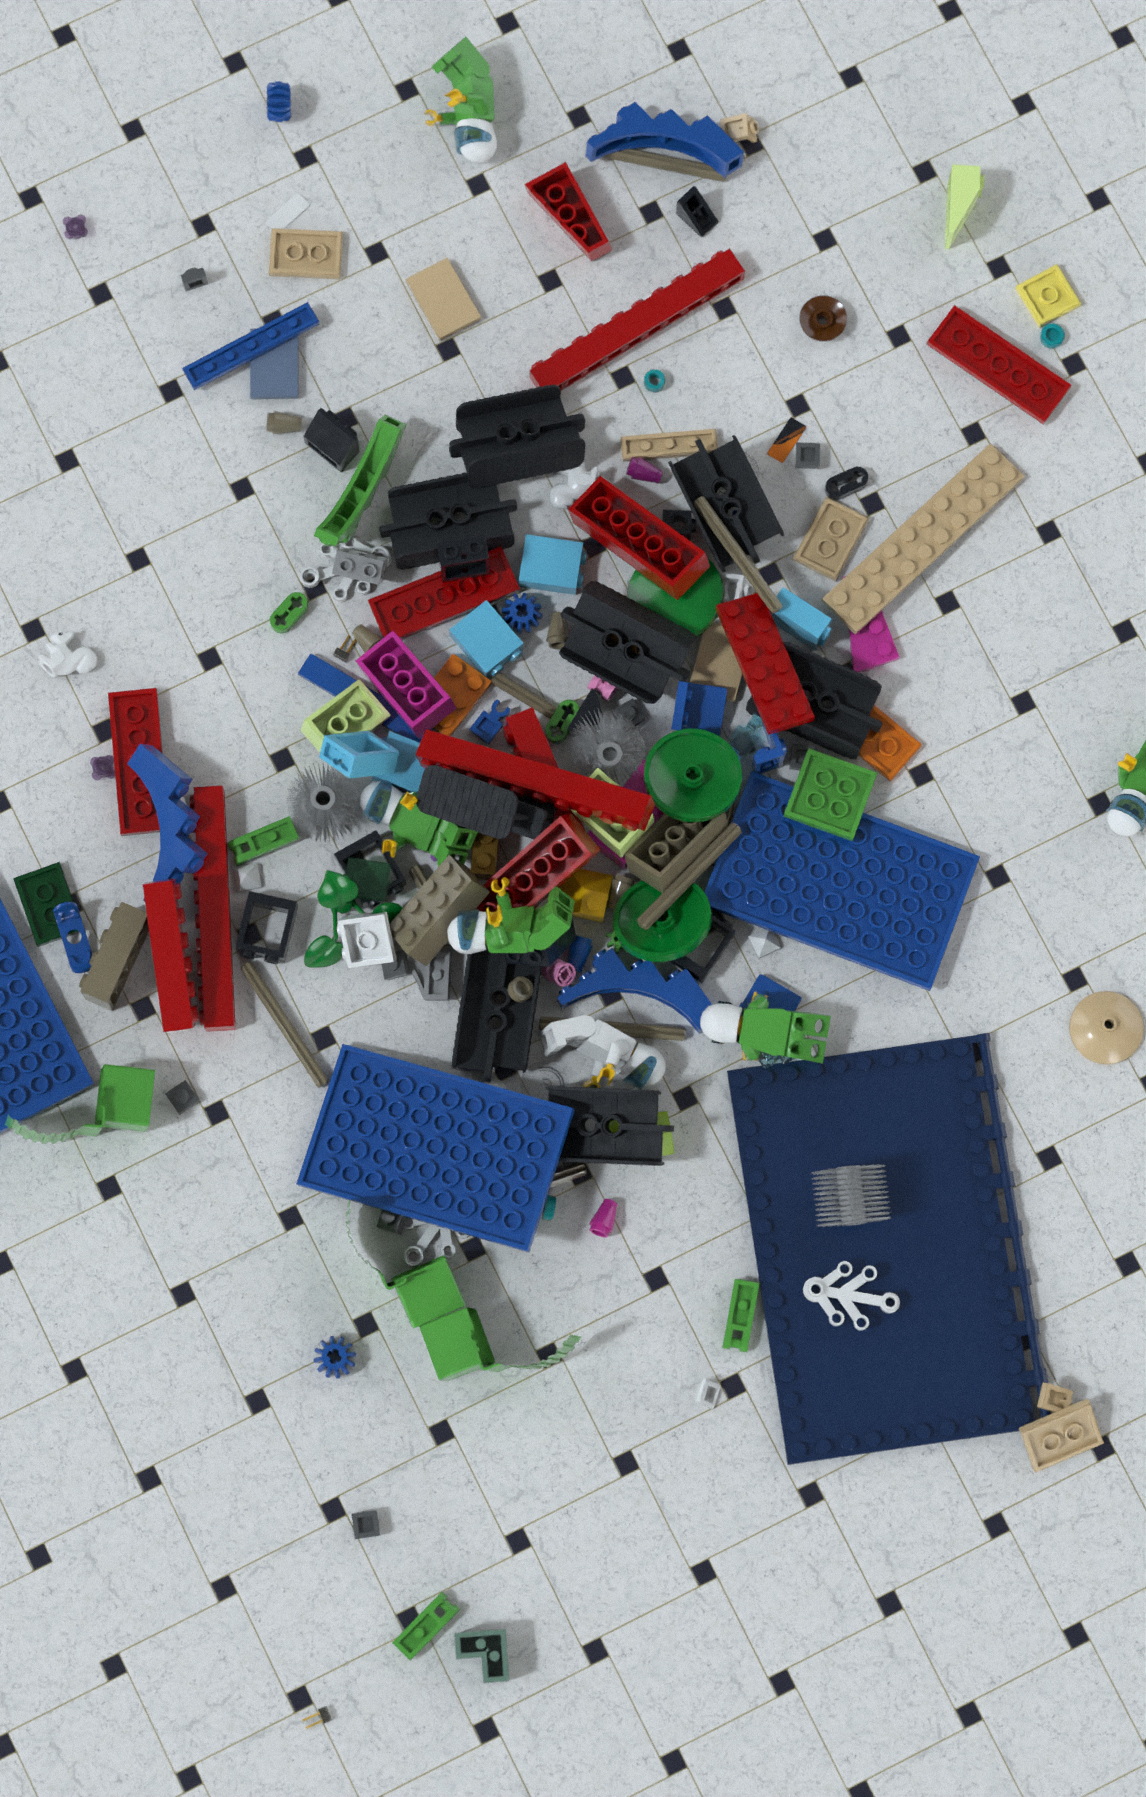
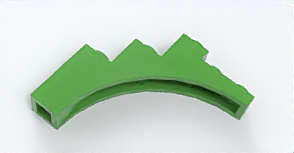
[314,414,407,546]

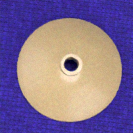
[1069,991,1144,1065]

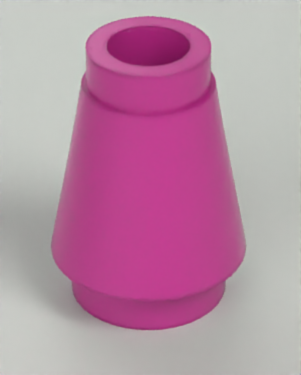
[589,1199,618,1238]

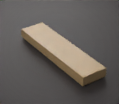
[621,429,718,462]

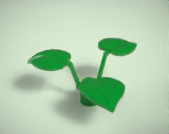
[304,870,403,968]

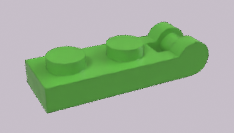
[227,816,300,866]
[722,1279,759,1353]
[392,1591,460,1661]

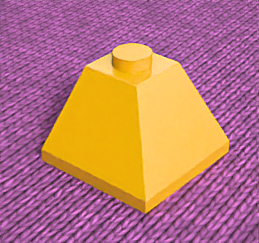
[560,869,613,923]

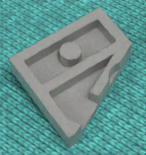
[406,951,452,1001]

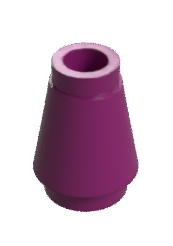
[626,456,663,484]

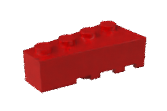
[524,162,612,262]

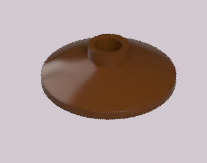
[799,295,847,342]

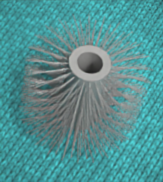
[568,707,646,786]
[286,763,361,842]
[811,1164,891,1227]

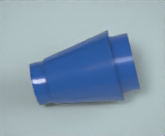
[568,935,593,972]

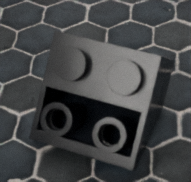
[304,408,360,472]

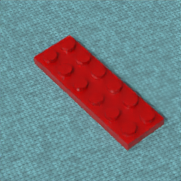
[926,305,1072,425]
[368,546,520,639]
[715,593,815,735]
[108,688,163,836]

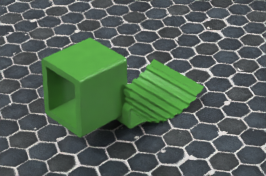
[5,1064,155,1144]
[346,1200,466,1328]
[419,1307,581,1381]

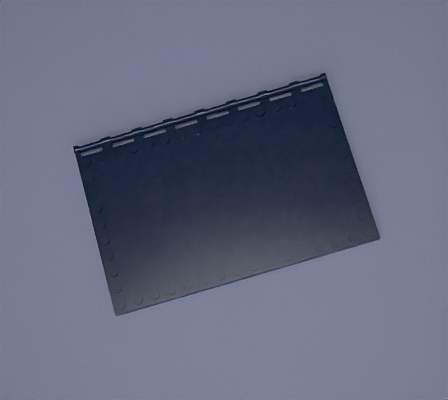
[727,1033,1051,1465]

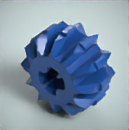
[267,81,291,122]
[502,592,543,634]
[314,1336,356,1379]

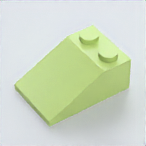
[945,164,985,249]
[300,679,391,753]
[570,768,654,858]

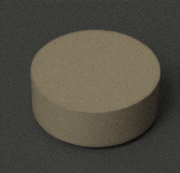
[508,976,534,1003]

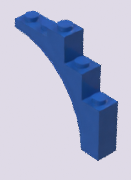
[585,102,744,177]
[127,744,208,902]
[557,948,712,1034]

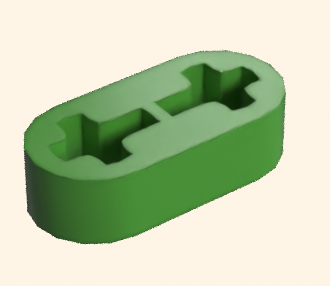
[270,592,308,634]
[546,699,579,744]

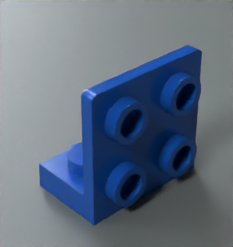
[671,681,727,736]
[752,721,787,774]
[739,974,802,1011]

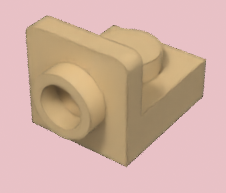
[720,113,759,143]
[1037,1383,1073,1413]

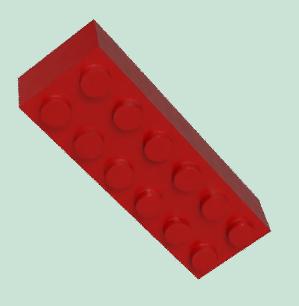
[568,476,710,601]
[503,707,586,831]
[467,813,601,919]
[143,878,199,1032]

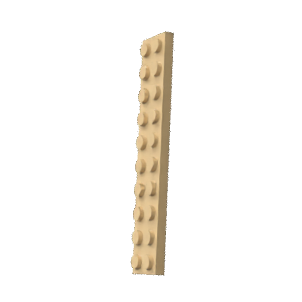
[821,443,1024,635]

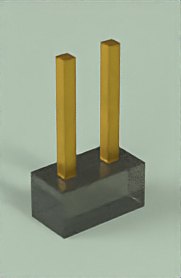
[333,635,356,662]
[302,1706,332,1729]

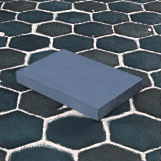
[250,329,299,399]

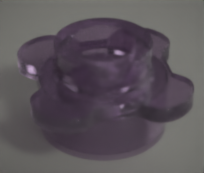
[63,215,88,239]
[90,755,115,781]

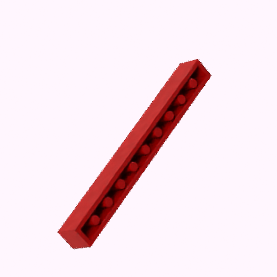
[529,248,745,391]
[415,729,655,831]
[190,785,236,1032]

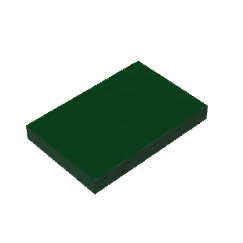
[13,862,80,947]

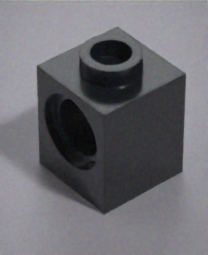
[662,509,696,541]

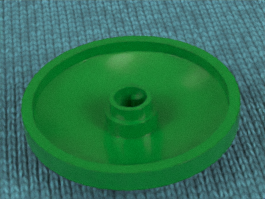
[627,557,724,636]
[644,729,742,822]
[613,880,712,962]

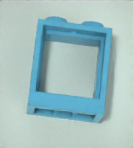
[319,731,399,779]

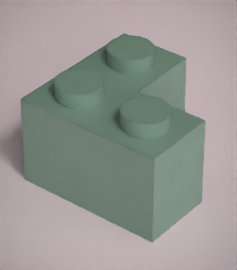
[454,1629,509,1683]

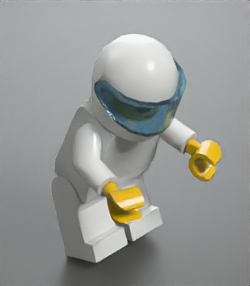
[539,1015,666,1089]

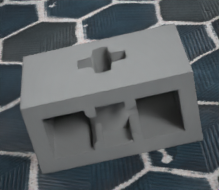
[332,547,388,585]

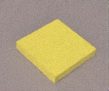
[1015,264,1081,328]

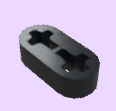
[825,467,869,500]

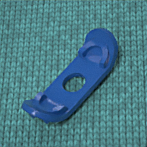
[53,902,93,974]

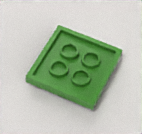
[783,748,877,841]

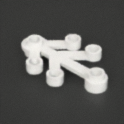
[300,537,392,602]
[403,1218,469,1267]
[803,1261,900,1331]

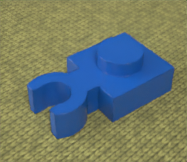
[469,699,510,745]

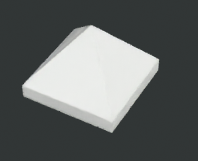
[233,864,262,892]
[748,929,781,958]
[696,1378,721,1409]

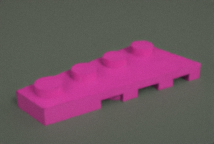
[843,576,899,673]

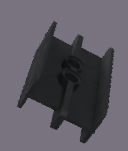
[449,384,586,489]
[668,435,784,572]
[379,473,517,570]
[559,581,697,704]
[746,642,883,760]
[416,765,556,839]
[452,948,542,1083]
[546,1086,674,1166]

